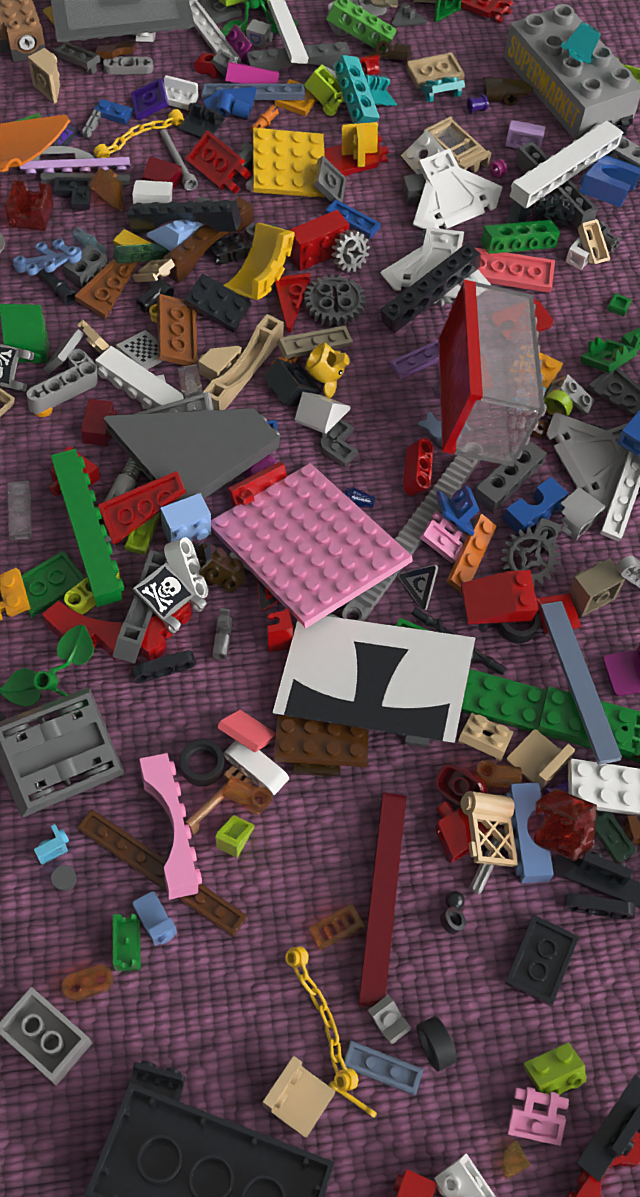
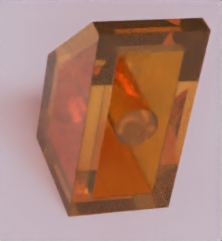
[88,167,124,211]

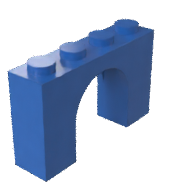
[579,155,640,207]

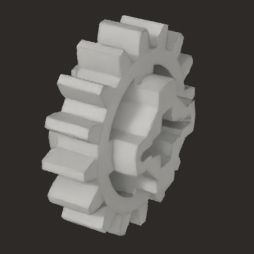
[331,230,370,272]

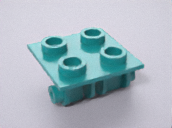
[365,75,397,106]

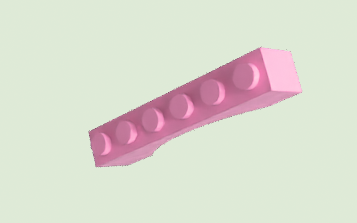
[139,753,202,900]

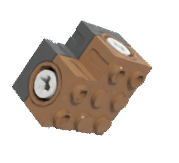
[0,0,45,62]

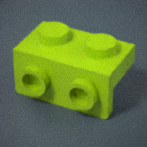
[524,1042,586,1095]

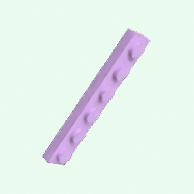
[20,157,130,175]

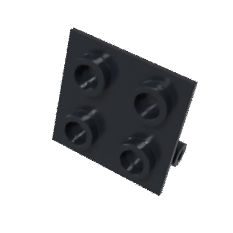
[178,102,225,138]
[209,233,252,265]

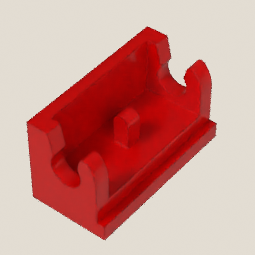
[267,608,293,652]

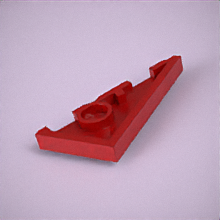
[274,273,310,333]

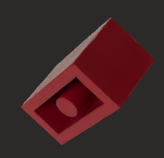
[81,399,117,446]

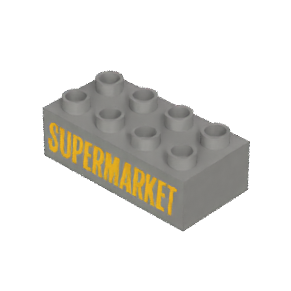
[504,4,640,140]

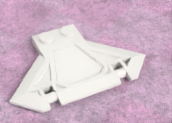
[412,149,502,230]
[380,228,491,298]

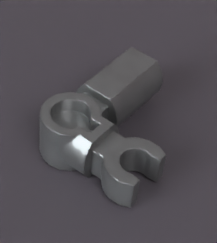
[213,608,232,660]

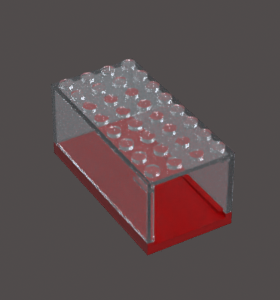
[438,279,546,466]

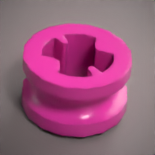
[490,159,507,178]

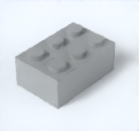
[0,987,92,1086]

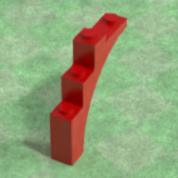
[42,601,192,661]

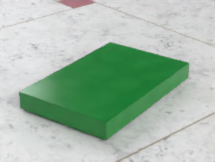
[21,550,85,618]

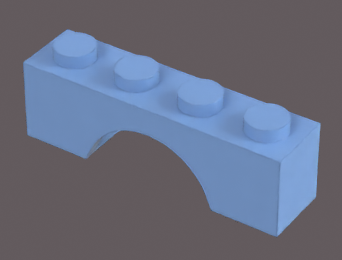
[505,783,554,883]

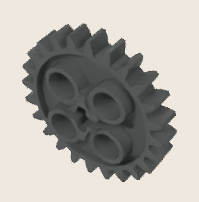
[304,274,366,327]

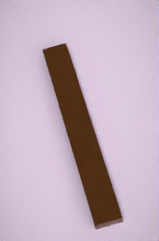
[76,809,248,938]

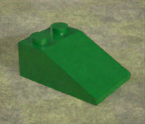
[0,304,50,363]

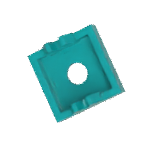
[421,76,465,102]

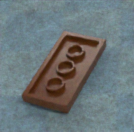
[157,294,198,368]

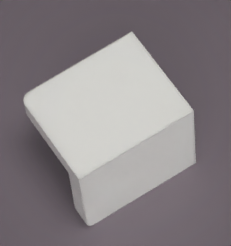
[566,236,589,270]

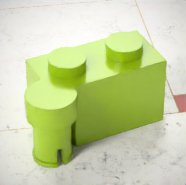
[304,64,344,116]

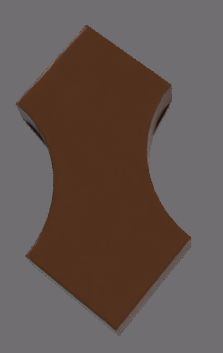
[95,41,136,59]

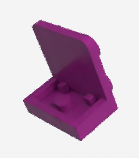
[603,644,640,696]

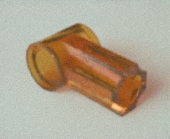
[475,760,522,789]
[222,776,272,814]

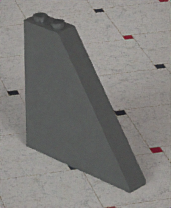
[103,408,280,504]

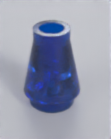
[345,487,375,508]

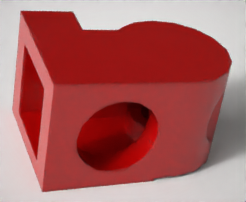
[194,53,221,79]

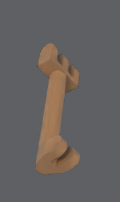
[184,765,252,835]

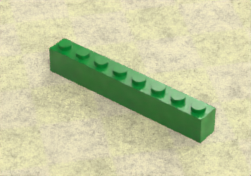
[51,449,125,607]

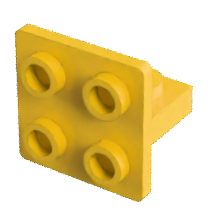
[342,122,378,167]

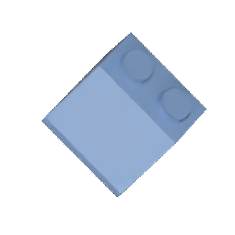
[147,220,203,251]

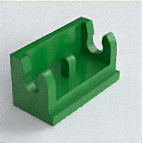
[113,914,141,972]

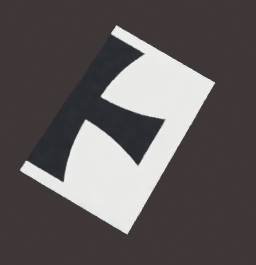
[273,616,475,743]

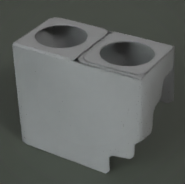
[561,487,605,540]

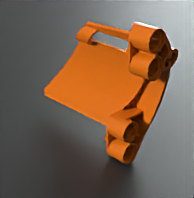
[0,114,70,172]

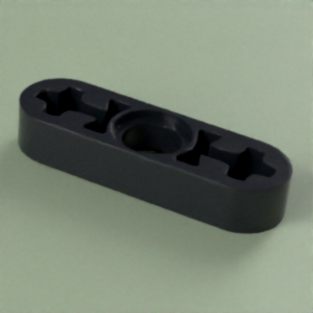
[130,650,196,683]
[564,893,635,920]

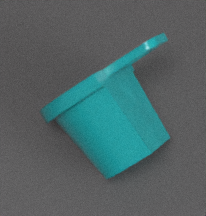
[560,22,601,64]

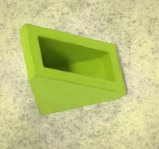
[215,815,255,858]

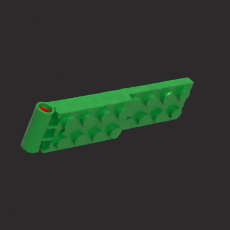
[461,669,640,763]

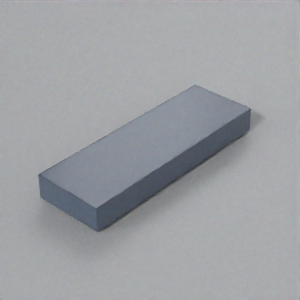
[344,1041,424,1096]

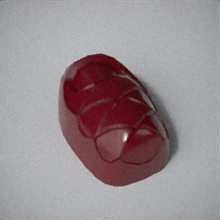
[435,764,487,806]

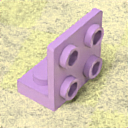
[505,120,545,148]

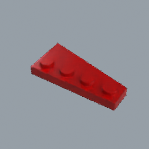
[98,471,186,545]

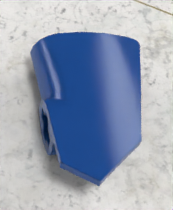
[203,87,257,119]

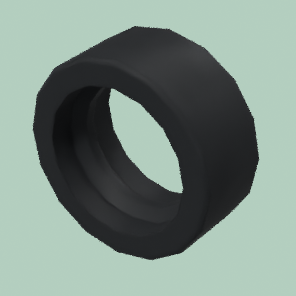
[497,611,541,644]
[180,739,224,787]
[416,1016,457,1072]

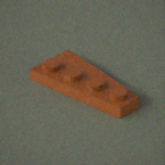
[75,250,138,320]

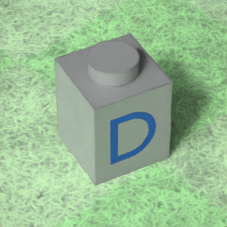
[246,19,273,49]

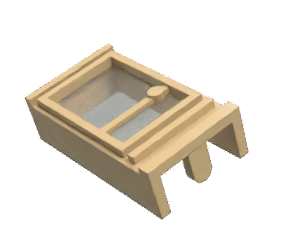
[424,116,491,173]

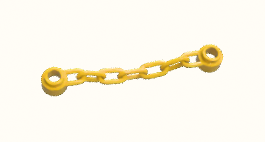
[94,109,184,158]
[285,946,358,1092]

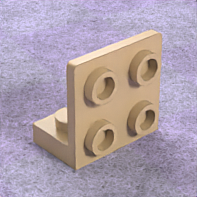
[506,729,575,791]
[263,1056,335,1138]

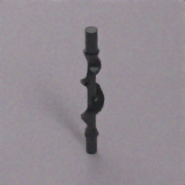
[411,607,507,676]

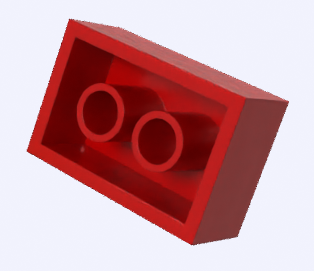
[288,210,349,271]

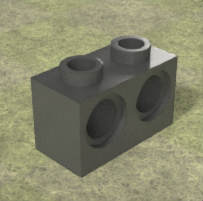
[63,244,108,289]

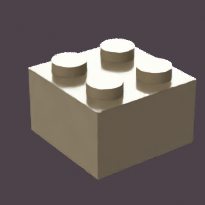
[568,559,625,617]

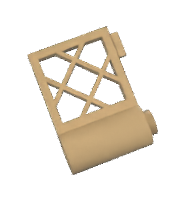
[461,791,518,867]

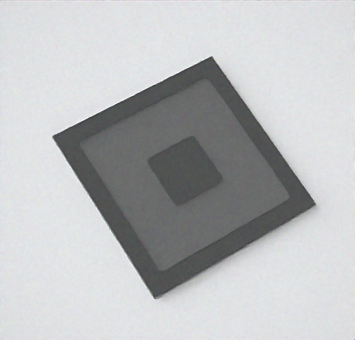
[51,0,195,42]

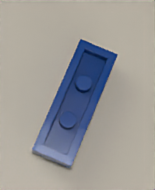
[325,199,381,239]

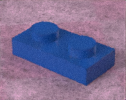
[93,99,133,125]

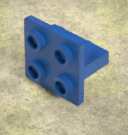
[436,485,479,536]

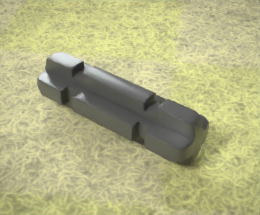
[81,110,102,139]

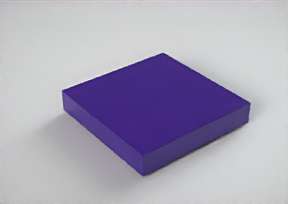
[131,78,169,121]

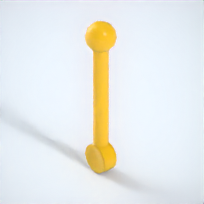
[329,1081,377,1118]

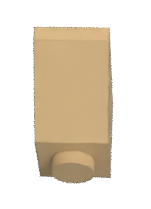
[198,346,242,381]

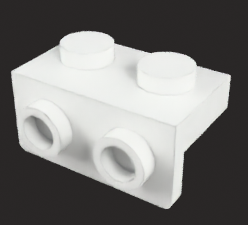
[164,75,198,111]

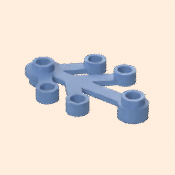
[13,238,82,276]

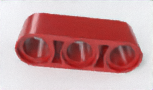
[403,437,433,496]

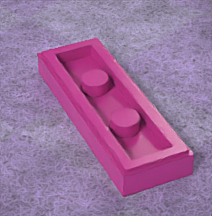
[225,61,279,84]

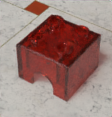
[4,180,54,231]
[534,788,597,861]

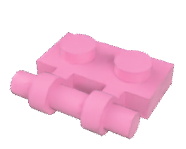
[419,510,467,563]
[507,1087,569,1146]

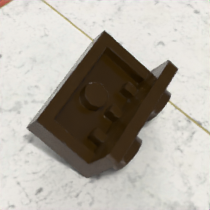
[199,544,246,593]

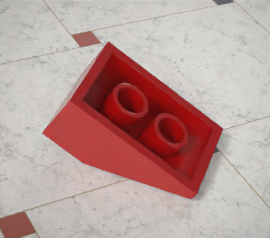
[461,570,538,624]

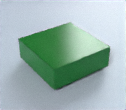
[607,293,632,317]

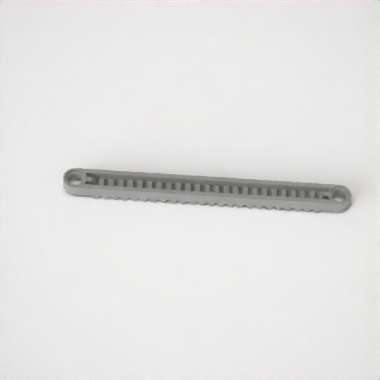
[342,444,483,621]

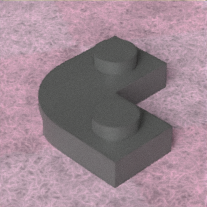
[321,419,358,468]

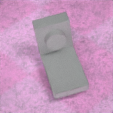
[545,375,594,414]

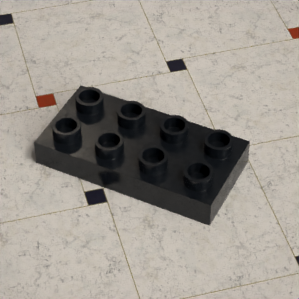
[85,1083,335,1197]

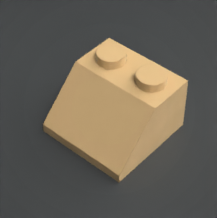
[28,48,60,104]

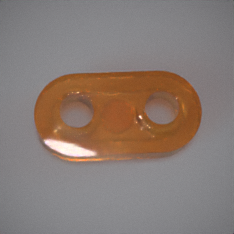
[62,965,114,1001]

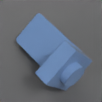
[133,891,177,946]

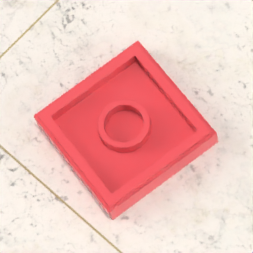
[217,710,276,753]

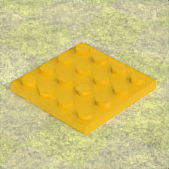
[253,128,325,198]

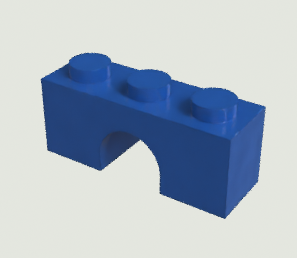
[503,477,569,536]

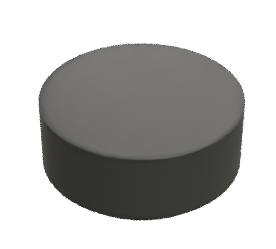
[51,865,77,892]

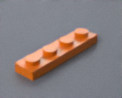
[446,514,497,594]

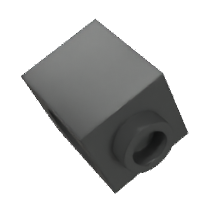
[530,518,562,555]

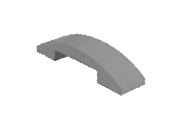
[31,146,95,161]

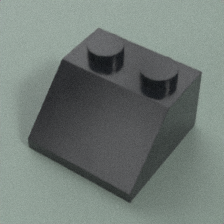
[263,359,321,406]

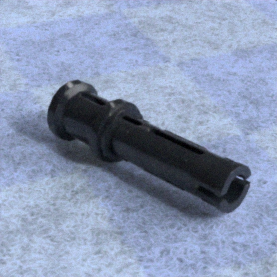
[36,263,77,305]

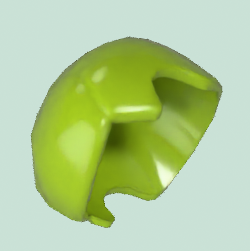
[543,390,573,416]

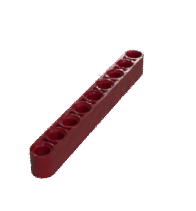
[358,792,407,1008]

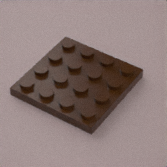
[274,679,369,767]

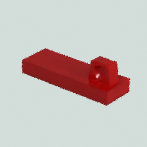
[228,461,287,507]

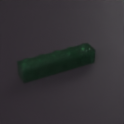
[112,243,170,263]

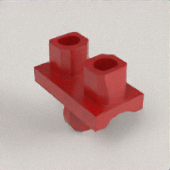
[359,54,380,75]

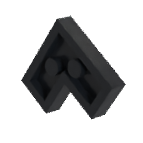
[54,177,93,210]

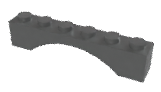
[247,42,350,71]
[113,550,168,663]

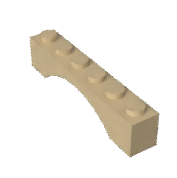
[202,314,284,410]

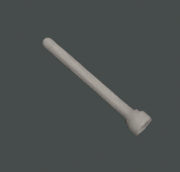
[160,129,198,191]

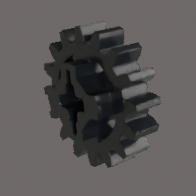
[534,194,575,229]

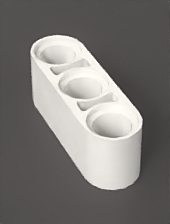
[164,538,208,603]
[223,740,289,796]

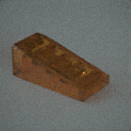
[309,903,365,951]

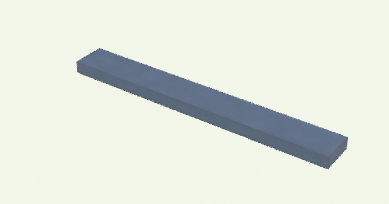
[540,601,622,765]

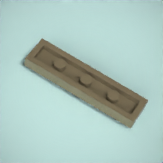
[277,326,353,359]

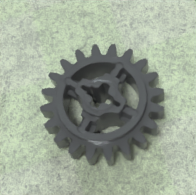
[501,527,561,587]

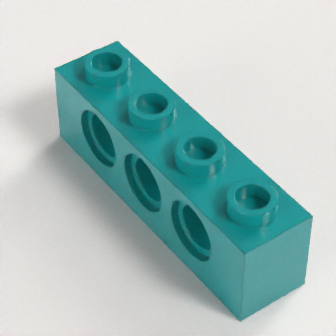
[333,55,380,124]

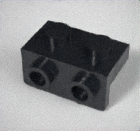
[127,1061,185,1102]

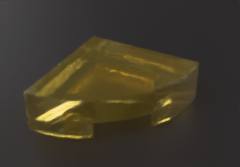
[503,1140,531,1179]

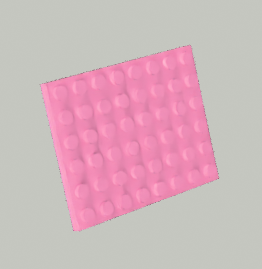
[211,463,413,628]

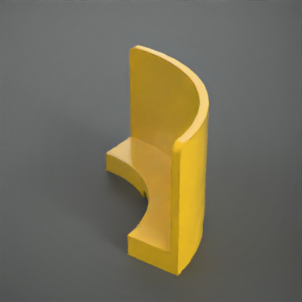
[224,223,294,300]

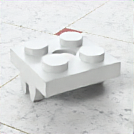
[401,130,445,174]

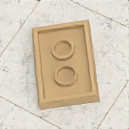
[405,52,465,89]

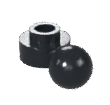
[440,891,466,934]

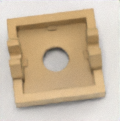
[458,713,514,762]

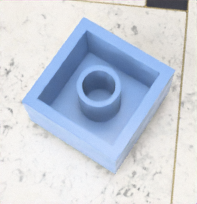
[160,493,211,543]

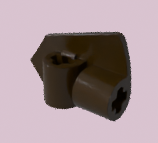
[362,41,413,61]
[483,77,534,106]

